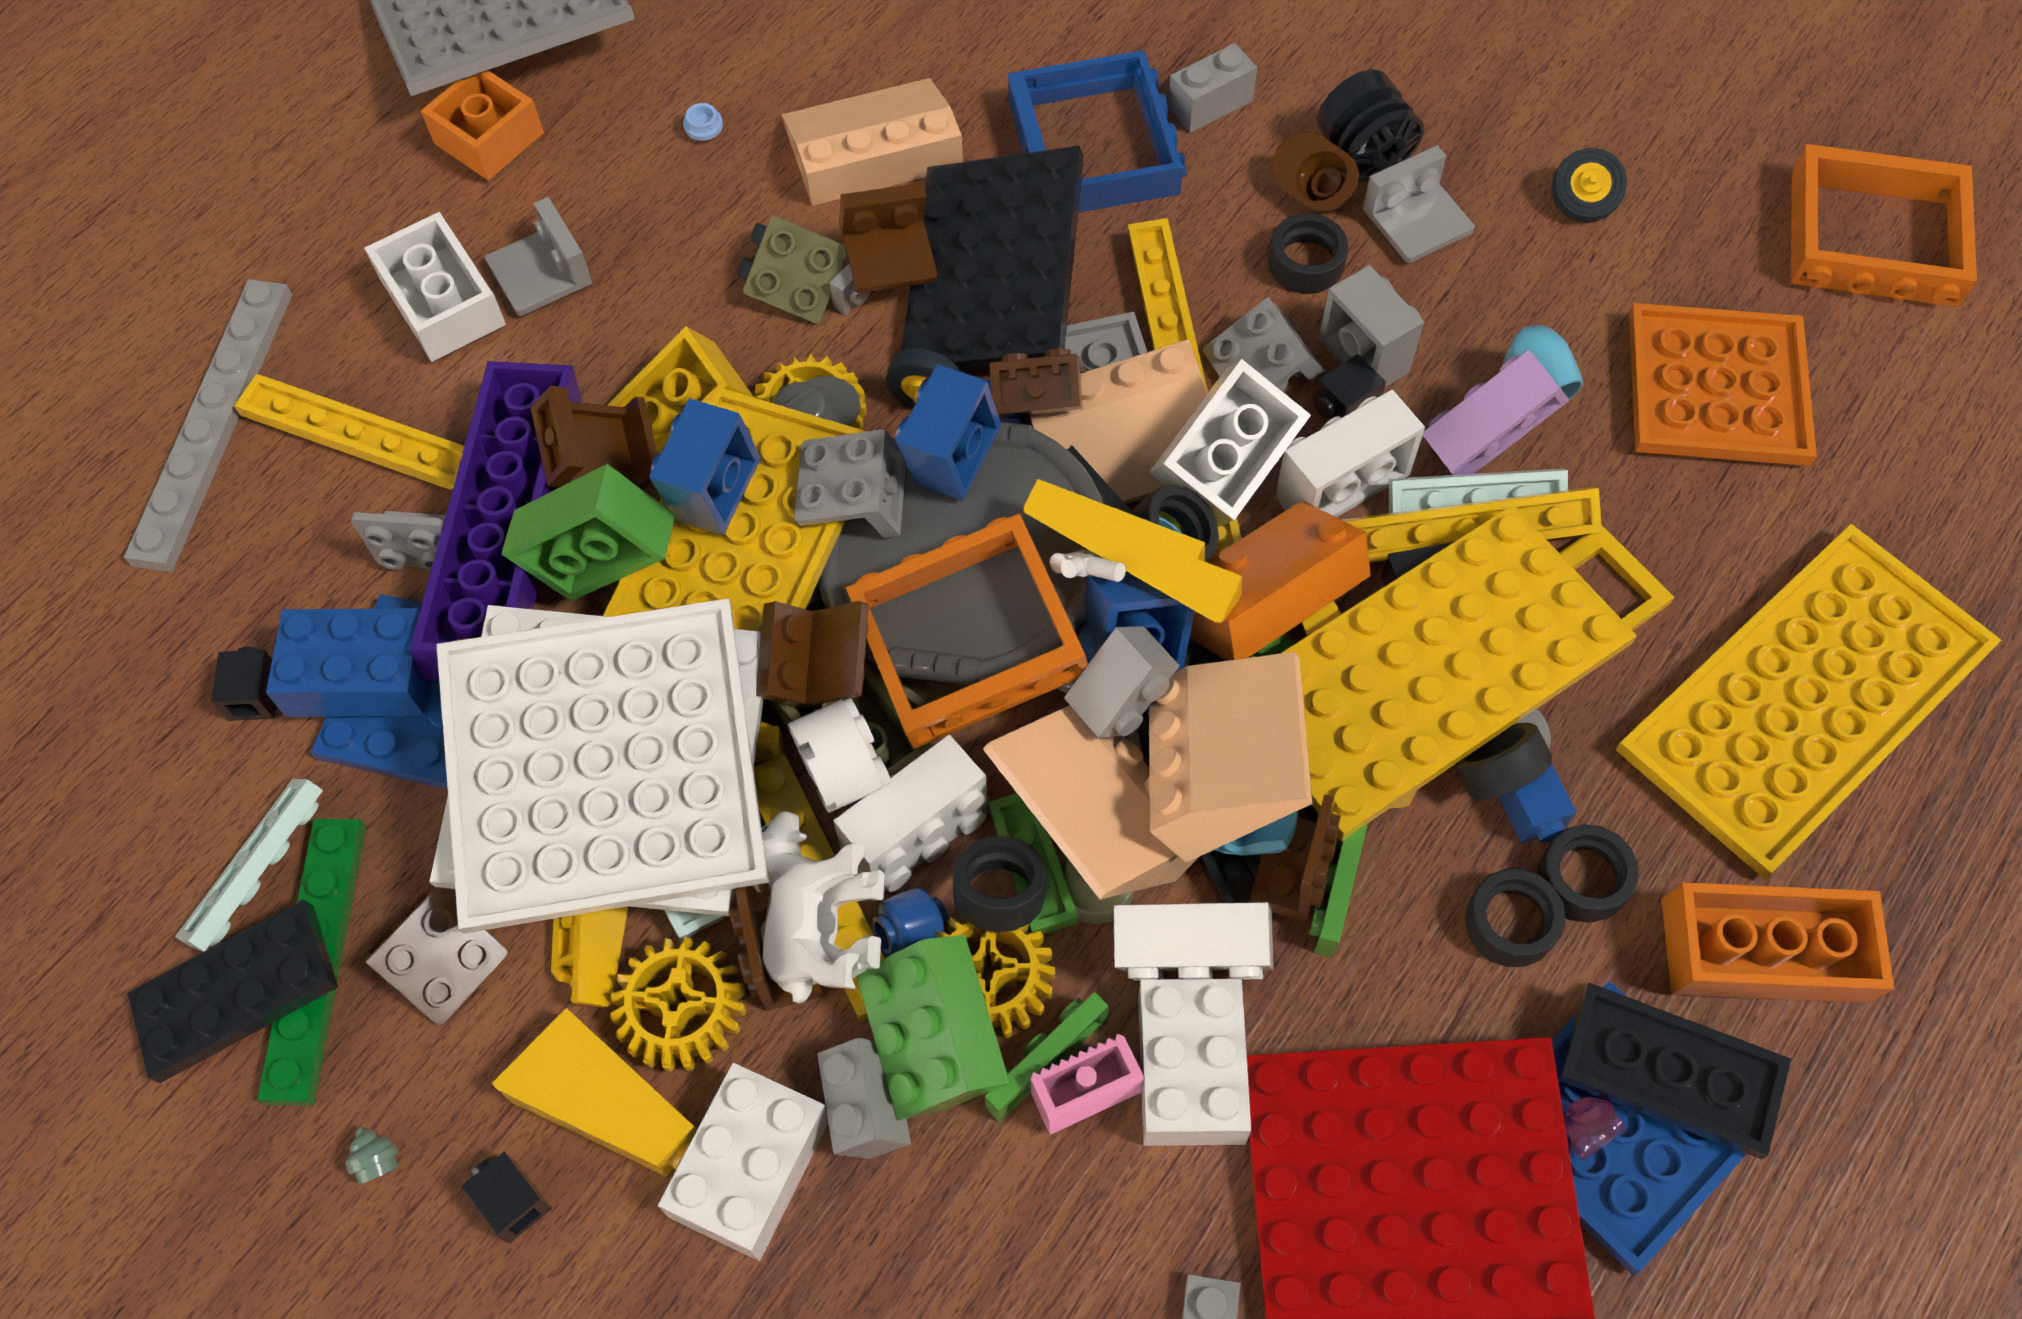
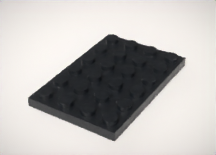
[901,146,1084,371]

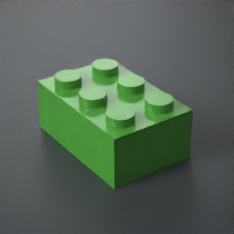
[501,464,675,601]
[857,935,1010,1121]

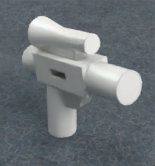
[1050,549,1126,582]

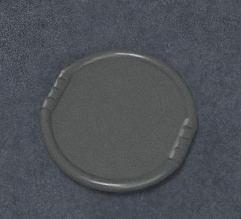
[818,422,1104,686]

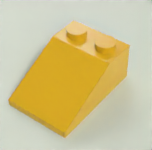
[608,326,754,453]

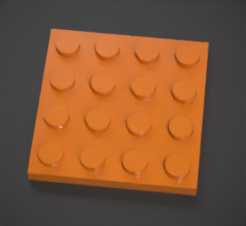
[1629,303,1817,466]

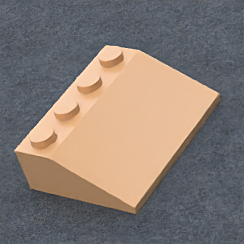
[782,78,963,206]
[1030,339,1207,504]
[1149,652,1312,863]
[983,705,1198,899]

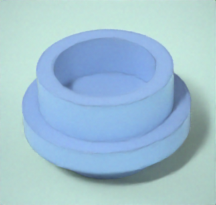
[683,103,723,141]

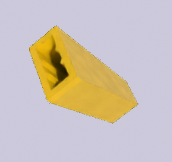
[491,1008,697,1177]

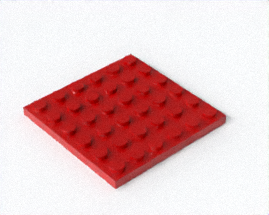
[1247,1037,1595,1319]

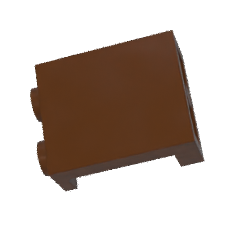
[530,386,658,490]

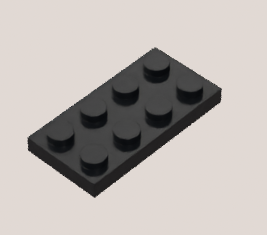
[128,899,339,1083]
[1558,983,1792,1160]

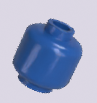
[872,888,948,954]

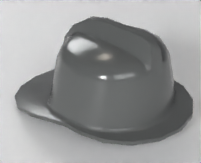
[772,376,860,426]

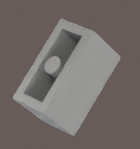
[1168,43,1258,133]
[1064,626,1179,738]
[817,1038,911,1159]

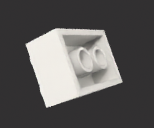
[364,212,506,362]
[1149,359,1311,527]
[1275,390,1425,517]
[833,734,988,892]
[1114,903,1273,981]
[1138,979,1251,1146]
[658,1063,828,1262]

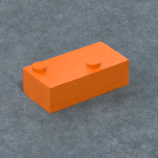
[1190,501,1371,661]
[1661,882,1895,1003]

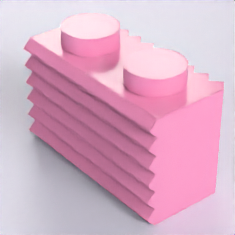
[1031,1034,1144,1135]

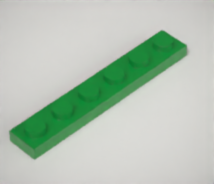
[257,818,367,1106]

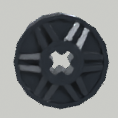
[1316,69,1424,180]

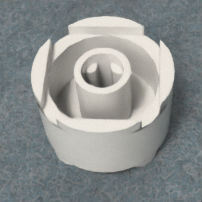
[788,698,891,813]

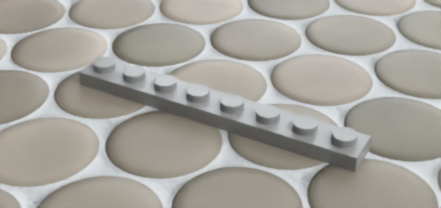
[124,279,293,573]

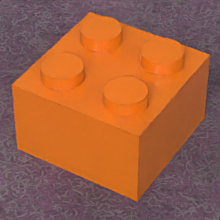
[421,70,544,181]

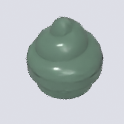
[345,1127,399,1185]

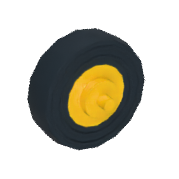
[1551,148,1627,223]
[886,348,959,409]

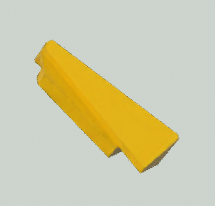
[1023,479,1242,623]
[551,906,628,1008]

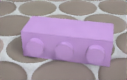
[1423,350,1570,475]

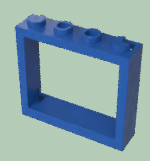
[1008,50,1187,213]

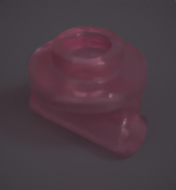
[1564,1097,1625,1160]

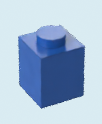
[1498,764,1577,844]

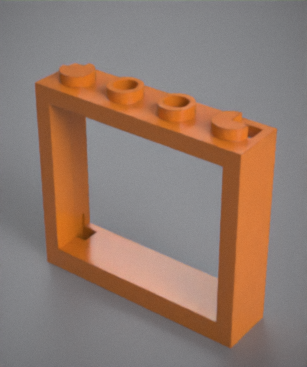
[1791,144,1977,307]
[845,513,1088,749]

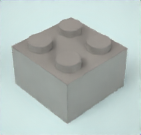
[1318,265,1424,387]

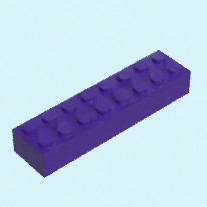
[410,361,582,680]

